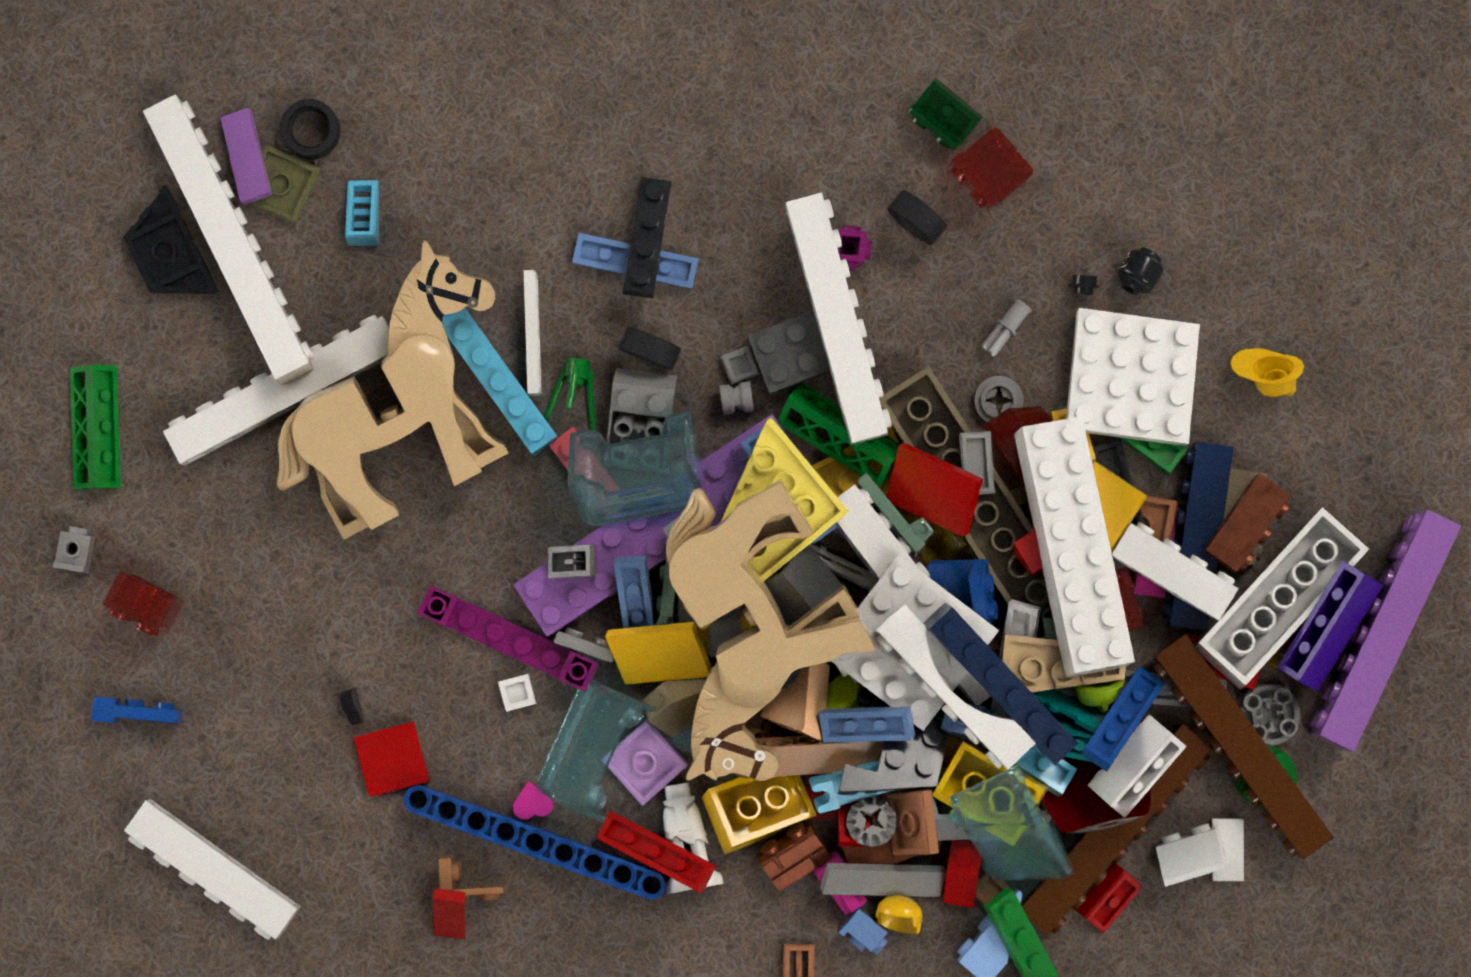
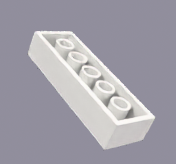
[1195,507,1369,690]

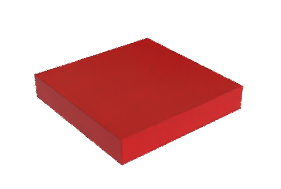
[354,721,430,797]

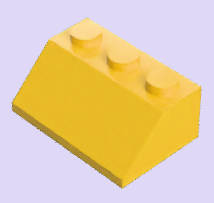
[932,740,1049,844]

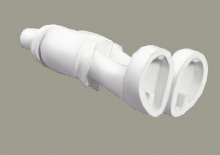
[663,783,724,894]

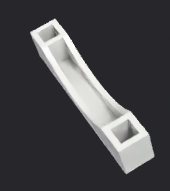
[876,604,1036,769]

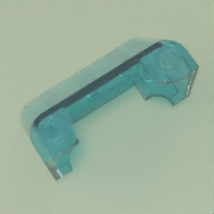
[567,410,702,526]
[949,765,1075,881]

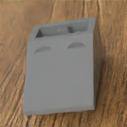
[604,368,677,474]

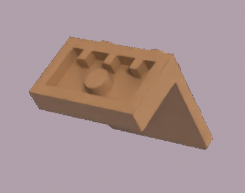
[438,855,507,901]

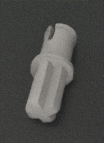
[981,299,1032,356]

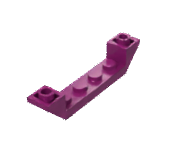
[417,585,599,692]

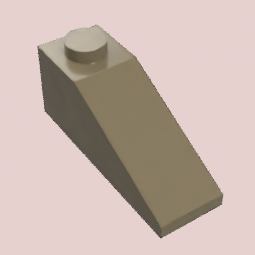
[641,662,717,737]

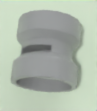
[719,381,754,416]

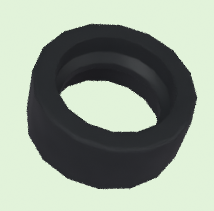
[280,99,341,160]
[887,190,947,245]
[619,326,681,371]

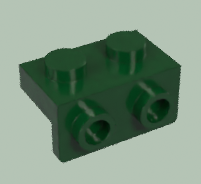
[908,78,983,150]

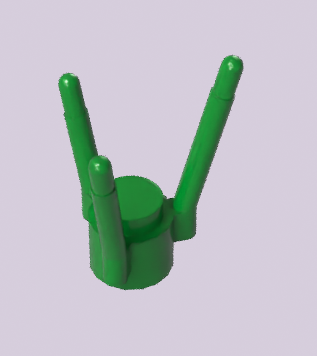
[544,358,596,434]

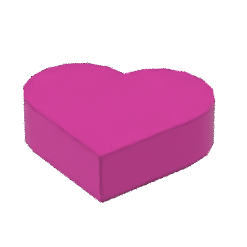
[513,781,554,820]

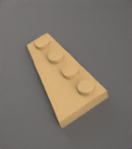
[1000,634,1126,692]

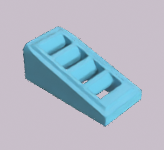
[345,180,379,246]

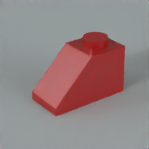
[943,840,985,909]

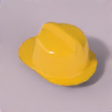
[1231,348,1304,397]

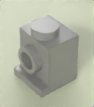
[53,526,95,573]

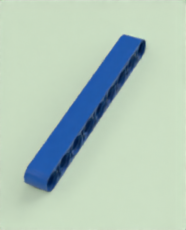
[404,785,666,899]

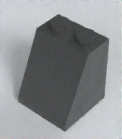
[764,545,849,626]

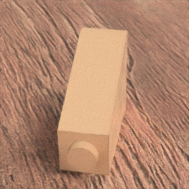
[760,663,830,741]

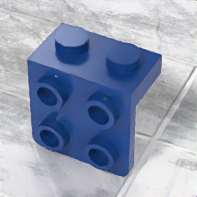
[926,559,998,625]

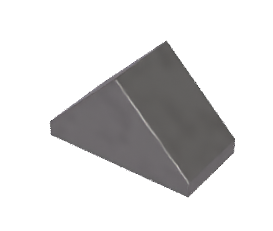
[548,544,597,578]

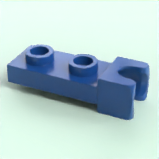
[91,697,183,723]

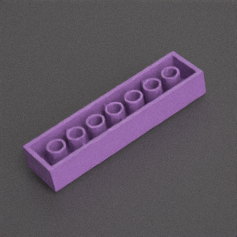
[1309,509,1461,752]

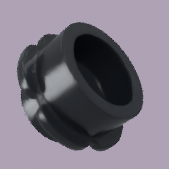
[1069,275,1099,295]

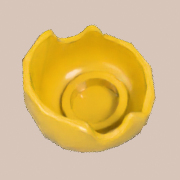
[875,895,923,934]

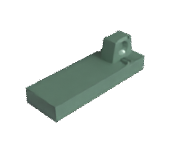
[856,473,934,558]

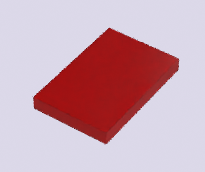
[886,443,983,537]

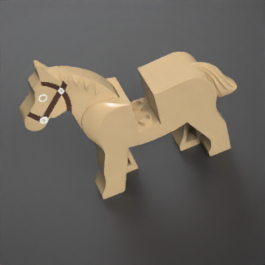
[666,479,875,781]

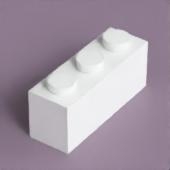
[1087,715,1187,818]

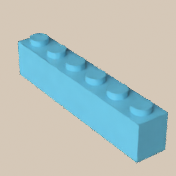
[442,307,558,456]

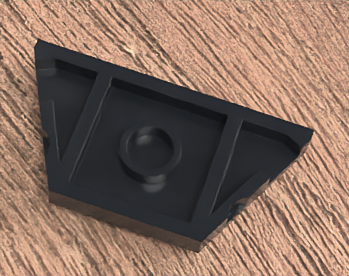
[123,185,219,294]

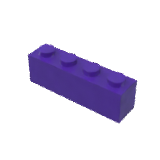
[1277,561,1384,691]

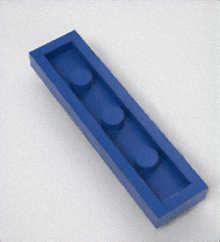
[1080,666,1165,772]

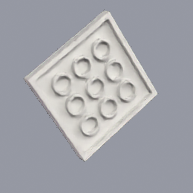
[1066,308,1200,446]
[831,554,999,731]

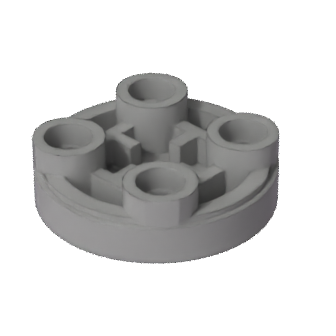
[1238,684,1300,746]

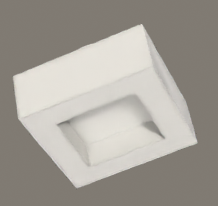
[498,674,537,712]

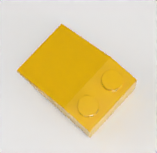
[701,775,816,854]

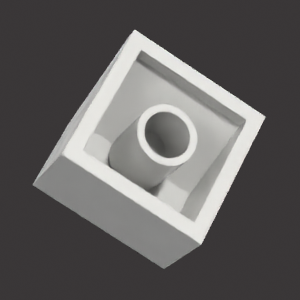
[1156,823,1229,887]

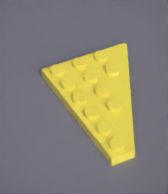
[683,417,849,631]

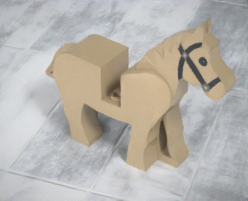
[277,240,508,539]

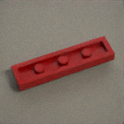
[596,810,716,894]

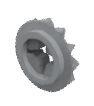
[974,376,1024,425]
[846,797,897,847]

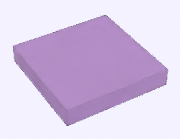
[602,719,689,806]

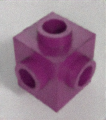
[836,225,872,271]

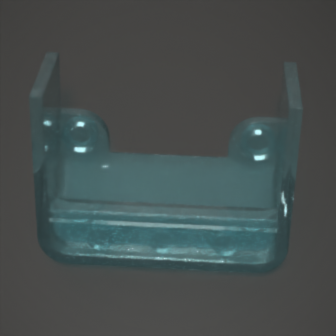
[537,679,655,823]

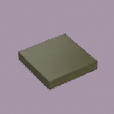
[248,144,322,225]

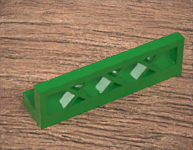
[70,364,121,490]
[777,383,900,488]

